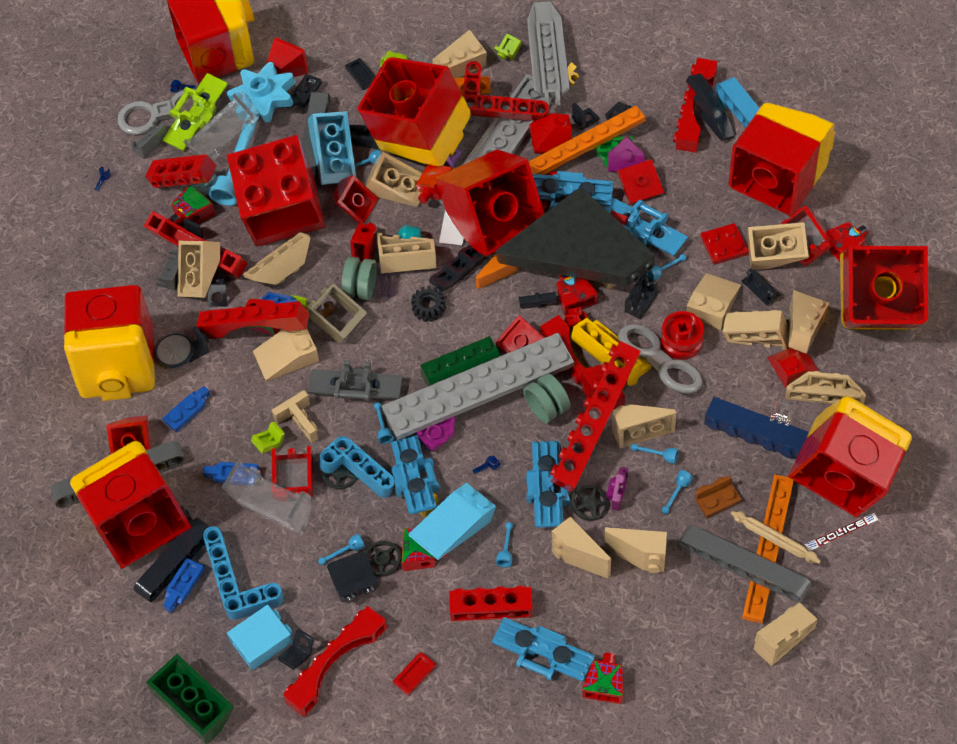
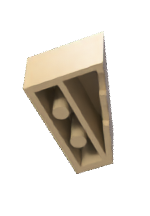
[432,30,487,78]
[377,233,436,273]
[788,290,829,354]
[723,310,789,350]
[754,602,818,666]

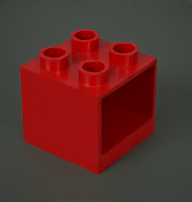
[227,134,326,247]

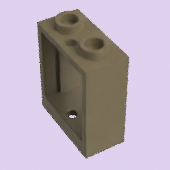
[307,283,367,344]

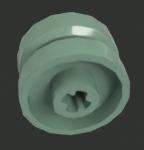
[342,256,377,301]
[523,373,570,424]

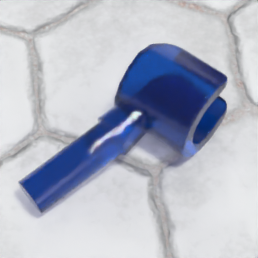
[170,80,195,93]
[95,166,111,191]
[472,456,500,474]

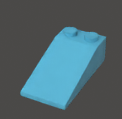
[308,111,356,185]
[409,483,496,560]

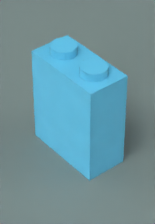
[227,605,293,671]

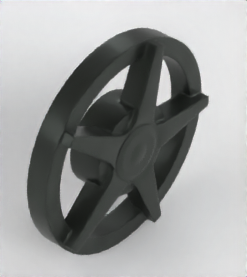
[321,459,357,490]
[571,485,608,521]
[365,541,401,577]

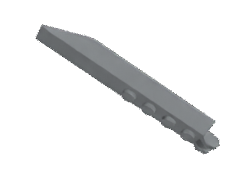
[527,1,570,107]

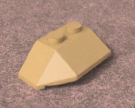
[243,232,310,285]
[785,371,866,404]

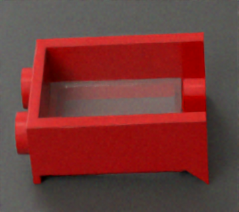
[781,205,835,267]
[272,446,314,501]

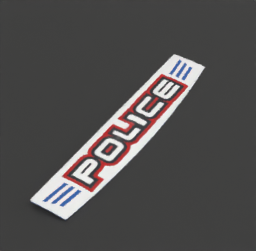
[804,513,878,551]

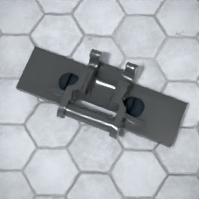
[308,360,403,401]

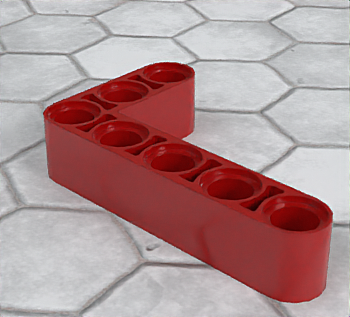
[462,61,549,121]

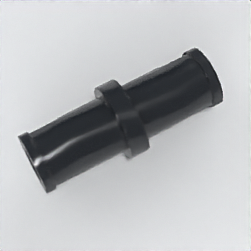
[518,291,557,308]

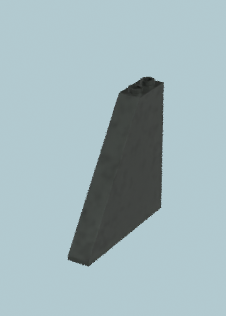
[495,187,656,287]

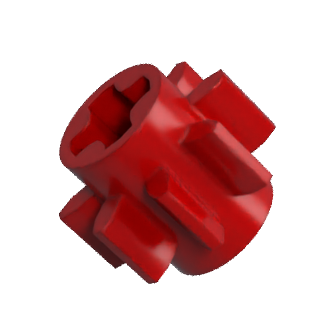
[564,307,588,331]

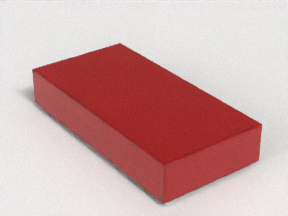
[393,651,436,696]

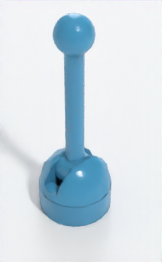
[355,149,381,167]
[646,254,687,282]
[374,402,394,444]
[631,443,679,464]
[662,470,694,514]
[496,522,513,568]
[318,533,365,565]

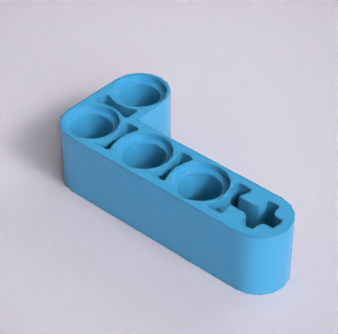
[716,77,759,128]
[320,436,395,498]

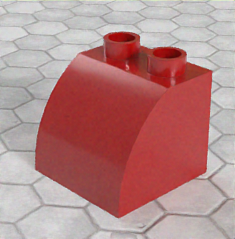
[435,149,545,256]

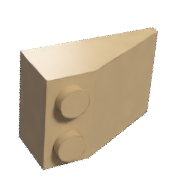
[365,152,422,207]
[747,222,809,270]
[178,241,220,298]
[686,273,741,330]
[253,328,319,382]
[612,405,676,448]
[551,517,611,578]
[605,527,667,573]

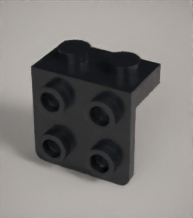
[327,551,379,602]

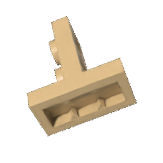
[271,390,318,443]

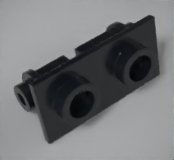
[741,268,780,305]

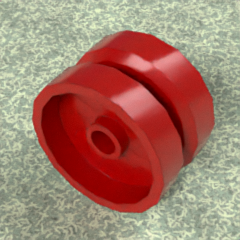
[661,311,704,360]

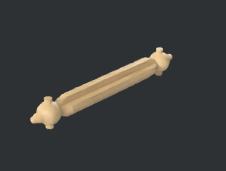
[731,511,821,564]

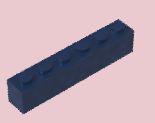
[704,397,809,459]

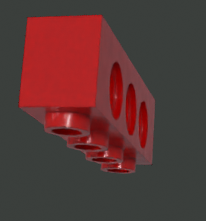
[145,154,217,188]
[449,585,533,622]

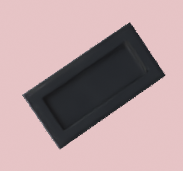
[345,58,375,90]

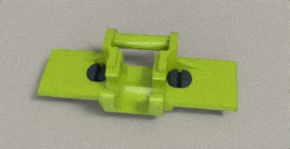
[163,73,228,151]

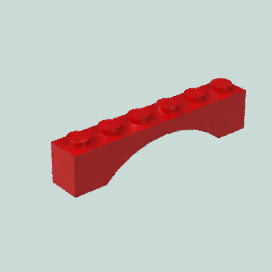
[673,58,718,153]
[144,211,248,279]
[196,301,310,339]
[540,315,625,410]
[283,606,387,718]

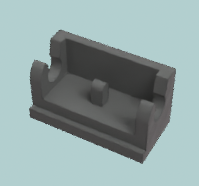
[131,120,167,159]
[156,249,178,290]

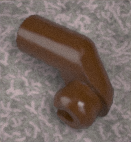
[309,301,335,320]

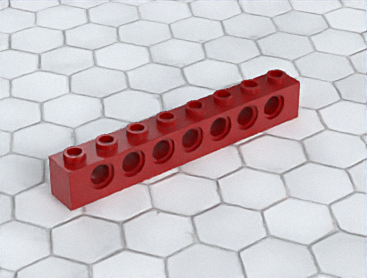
[550,341,641,492]

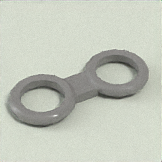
[117,89,196,135]
[618,324,702,394]

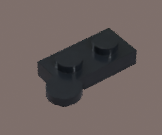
[286,74,322,108]

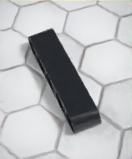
[134,518,211,602]

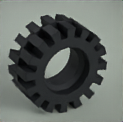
[411,286,446,322]

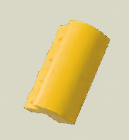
[571,318,652,386]

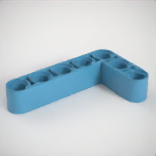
[203,526,284,620]

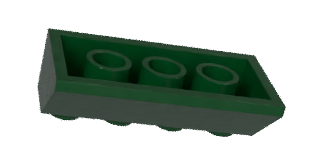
[420,336,500,387]
[146,654,234,744]

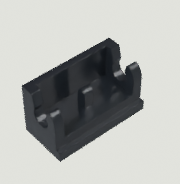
[624,274,659,320]

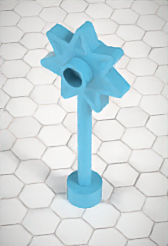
[209,62,295,206]

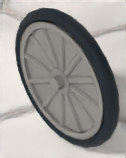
[154,333,194,368]

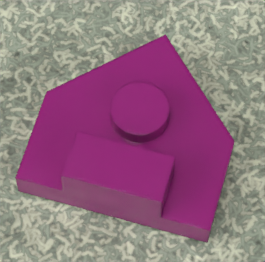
[608,136,645,174]
[415,416,456,452]
[606,466,628,511]

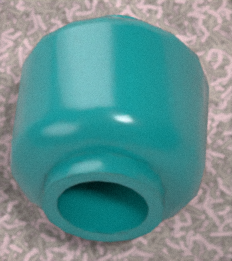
[397,225,424,239]

